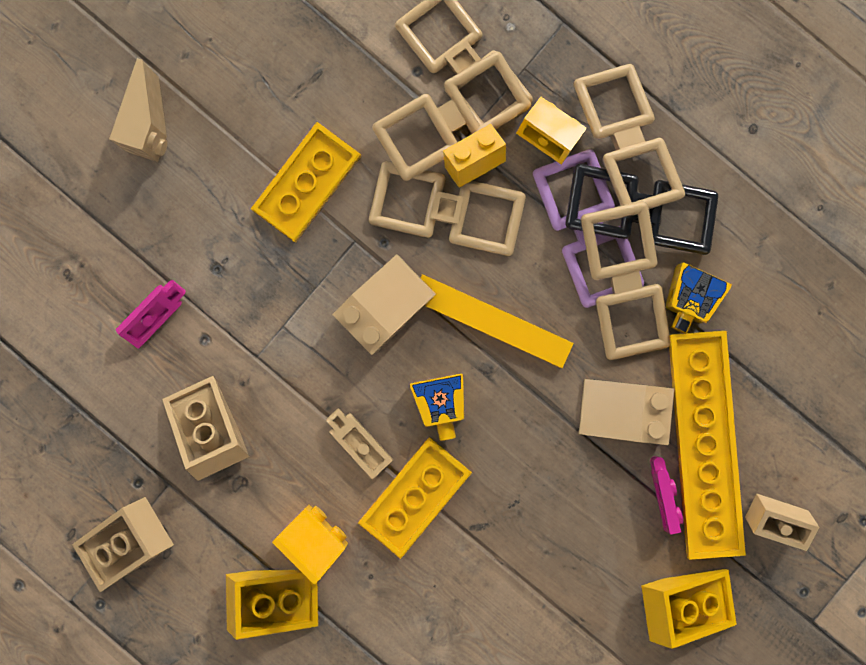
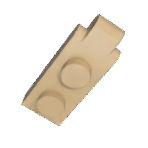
[326,408,393,479]

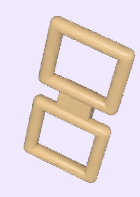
[395,0,533,130]
[372,51,531,181]
[573,64,685,209]
[369,161,526,256]
[581,201,670,360]

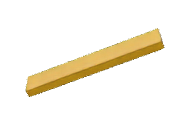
[421,274,574,369]

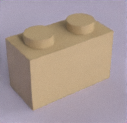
[745,494,820,551]

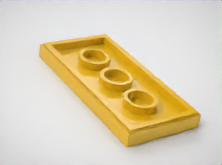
[251,122,361,243]
[358,437,472,559]

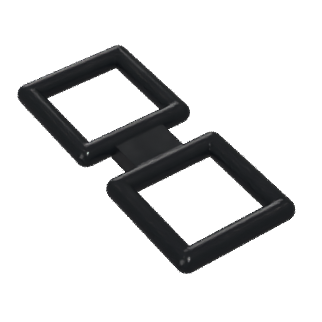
[565,164,719,255]

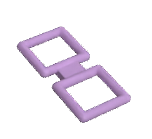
[533,149,644,308]

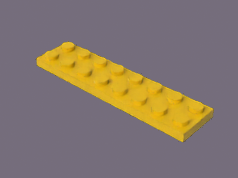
[669,331,746,560]

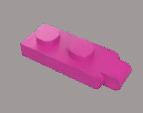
[115,280,186,349]
[650,456,683,535]

